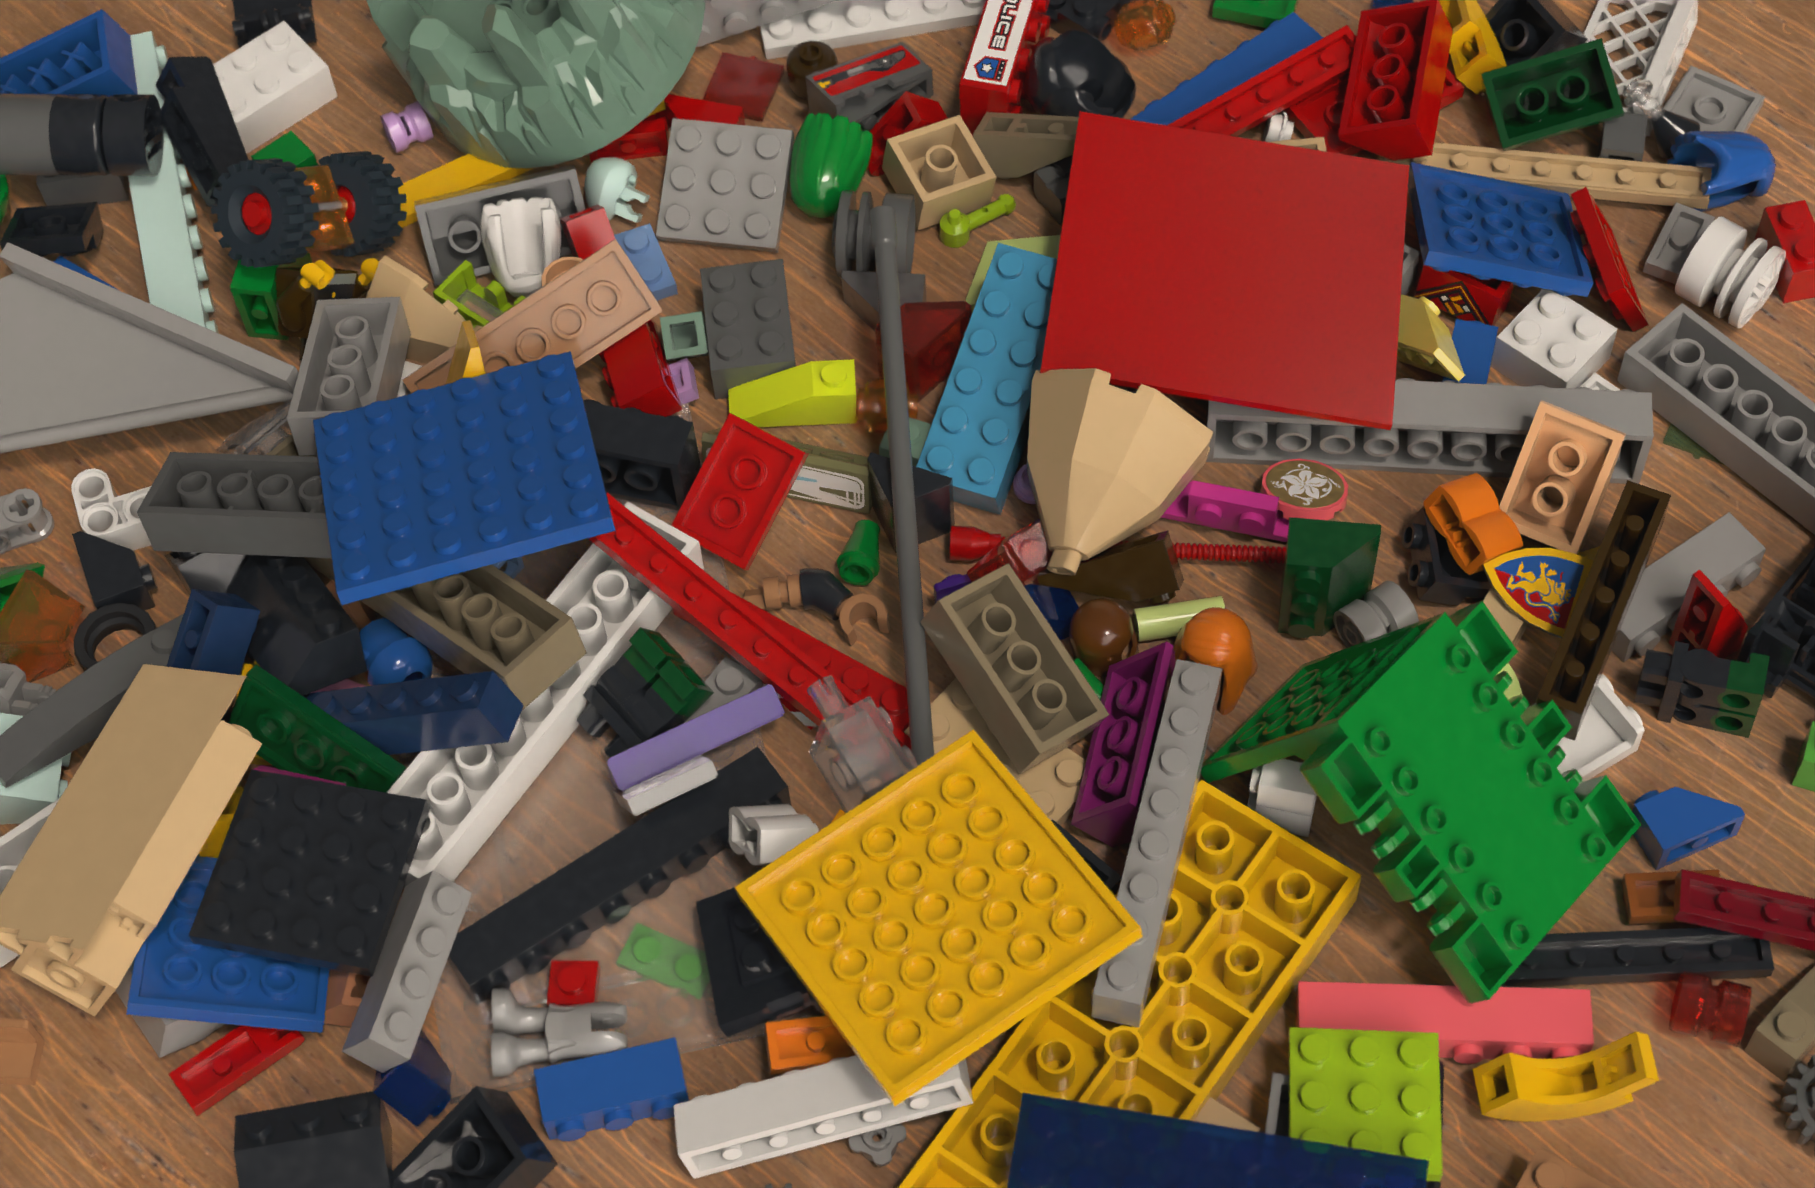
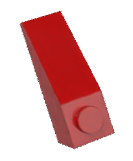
[1669,570,1748,659]

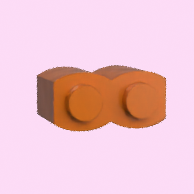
[1423,473,1523,575]

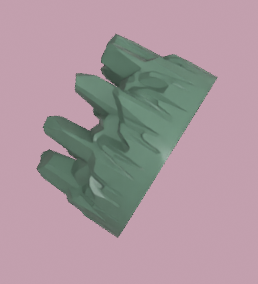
[366,0,705,168]

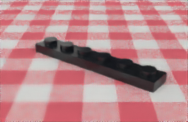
[1501,927,1774,987]

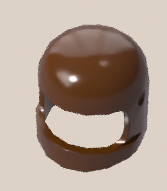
[1069,598,1139,677]

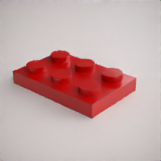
[1570,187,1649,332]
[671,413,809,570]

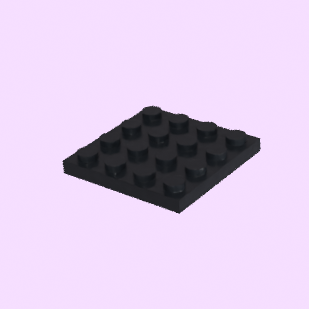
[188,769,430,977]

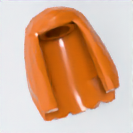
[1173,607,1258,715]

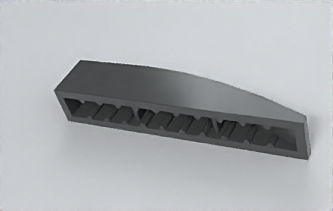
[0,614,184,788]

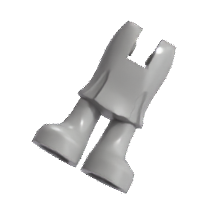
[491,988,628,1077]

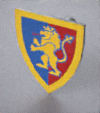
[1482,548,1594,639]

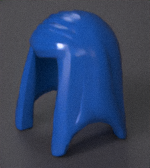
[1667,131,1776,212]

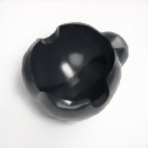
[1025,30,1136,118]

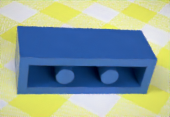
[534,1037,690,1141]

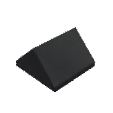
[867,452,955,553]

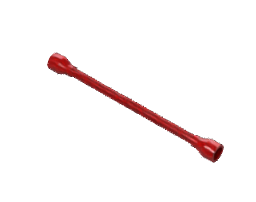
[950,526,1286,564]

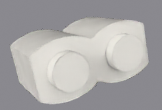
[1247,759,1317,837]
[728,804,819,866]

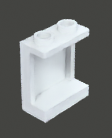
[1526,674,1644,785]

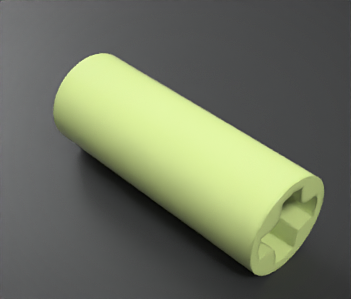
[1133,596,1225,642]

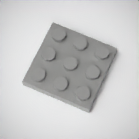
[656,118,794,253]

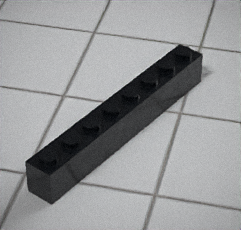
[447,746,791,1005]

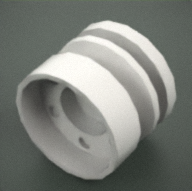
[1675,216,1786,328]

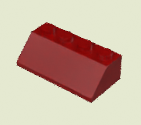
[1338,0,1453,161]

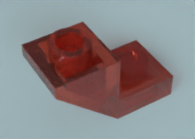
[966,519,1052,589]

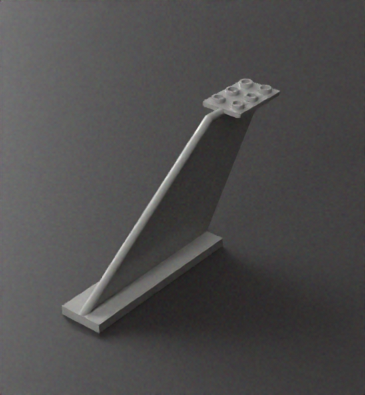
[0,242,299,454]

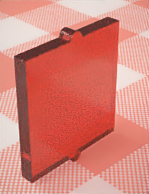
[702,52,785,123]

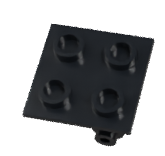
[232,0,317,48]

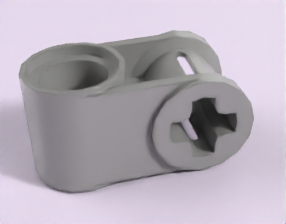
[0,488,54,555]

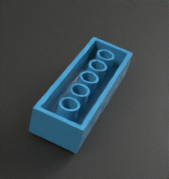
[916,243,1057,515]

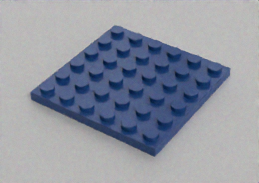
[313,351,616,605]

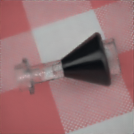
[1623,78,1700,158]

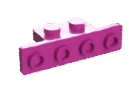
[1161,480,1289,542]

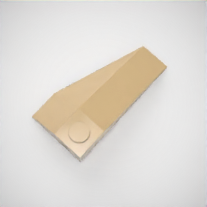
[366,255,482,364]

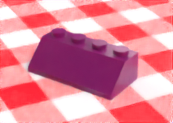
[1071,641,1176,848]

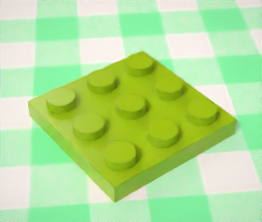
[1288,1027,1443,1182]

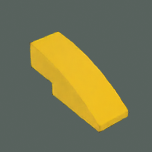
[1439,0,1507,95]

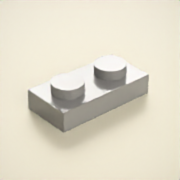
[1643,202,1715,284]

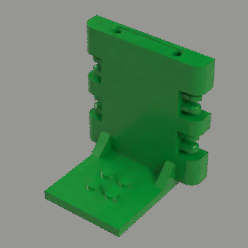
[1201,601,1641,1003]

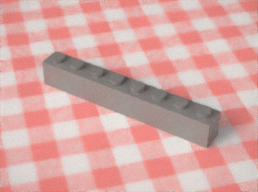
[1092,659,1222,1028]

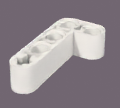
[71,468,151,550]

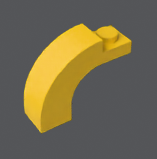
[1473,1031,1659,1122]

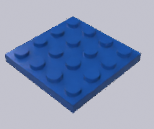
[1408,162,1593,297]
[127,856,329,1033]

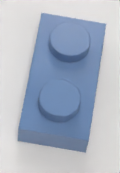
[614,223,678,301]

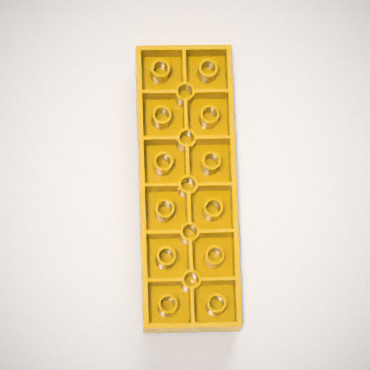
[898,779,1362,1188]

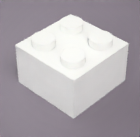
[1490,288,1618,389]

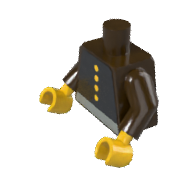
[276,258,379,361]

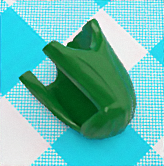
[790,113,873,218]

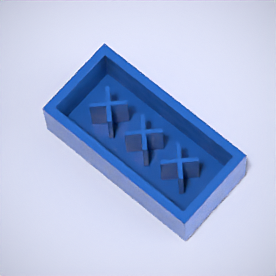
[0,9,138,96]

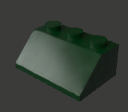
[1481,38,1624,151]
[1278,517,1381,638]

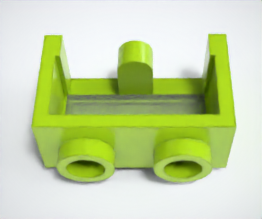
[433,260,526,328]

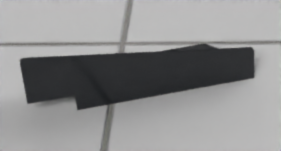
[155,56,249,207]

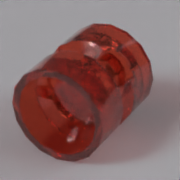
[1669,970,1752,1047]

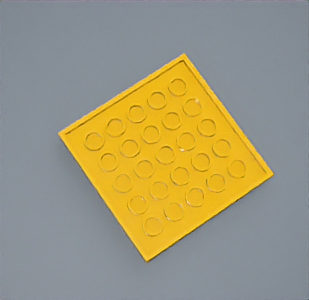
[734,729,1143,1106]

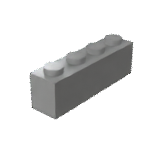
[1612,512,1766,662]
[342,871,472,1073]

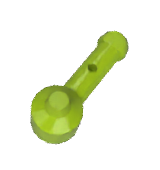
[940,194,1016,248]

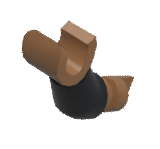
[744,568,891,646]

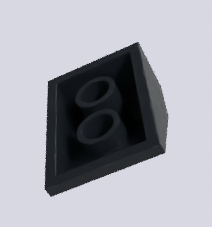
[393,1086,558,1188]

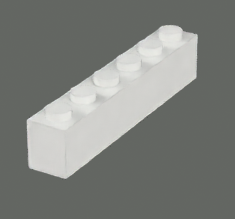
[673,1055,973,1179]

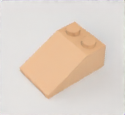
[1499,400,1626,554]

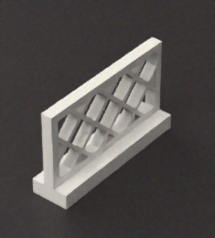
[1584,0,1698,136]

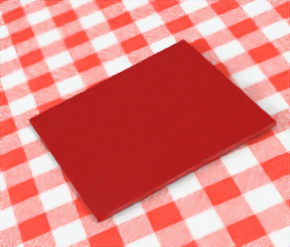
[1040,111,1409,431]

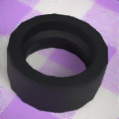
[73,603,157,671]

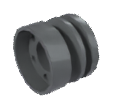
[832,190,916,278]

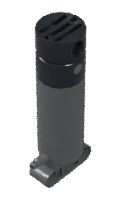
[0,93,164,176]

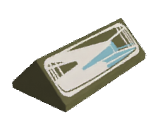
[701,427,872,514]

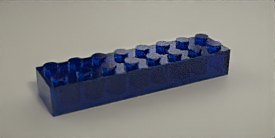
[1007,1093,1429,1188]

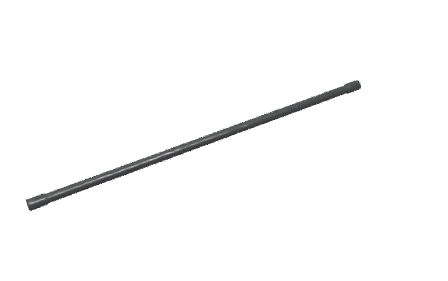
[870,205,934,769]

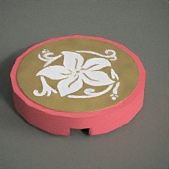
[1260,458,1348,520]

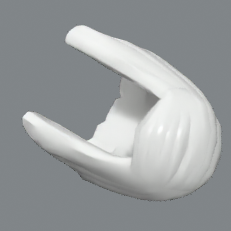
[481,197,561,298]

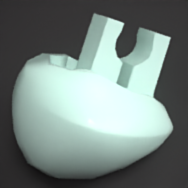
[584,157,650,223]

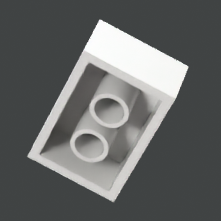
[213,21,338,154]

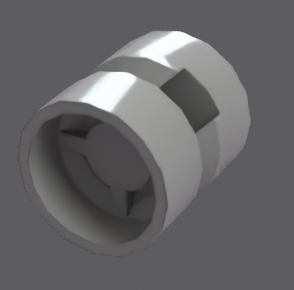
[1333,580,1419,648]

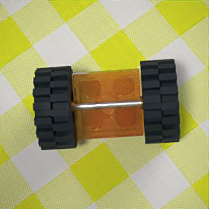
[211,151,407,268]

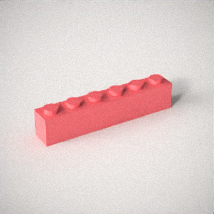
[1295,981,1594,1064]

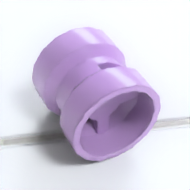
[380,101,433,153]

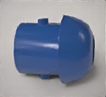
[359,618,433,686]

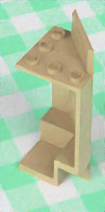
[0,664,262,1017]

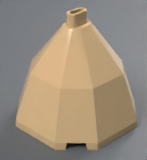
[1027,368,1213,575]

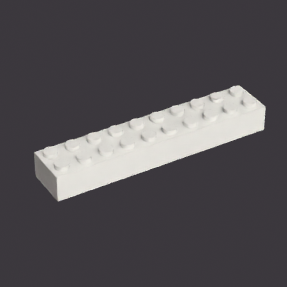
[387,501,704,888]

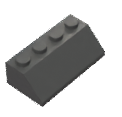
[415,164,585,286]

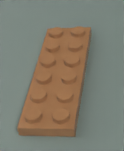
[402,239,663,394]

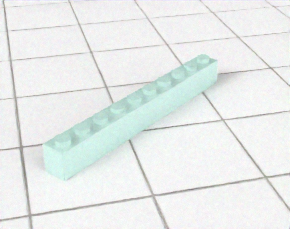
[128,31,219,333]

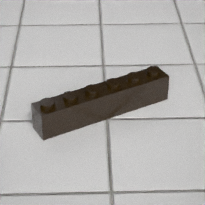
[1536,480,1671,741]

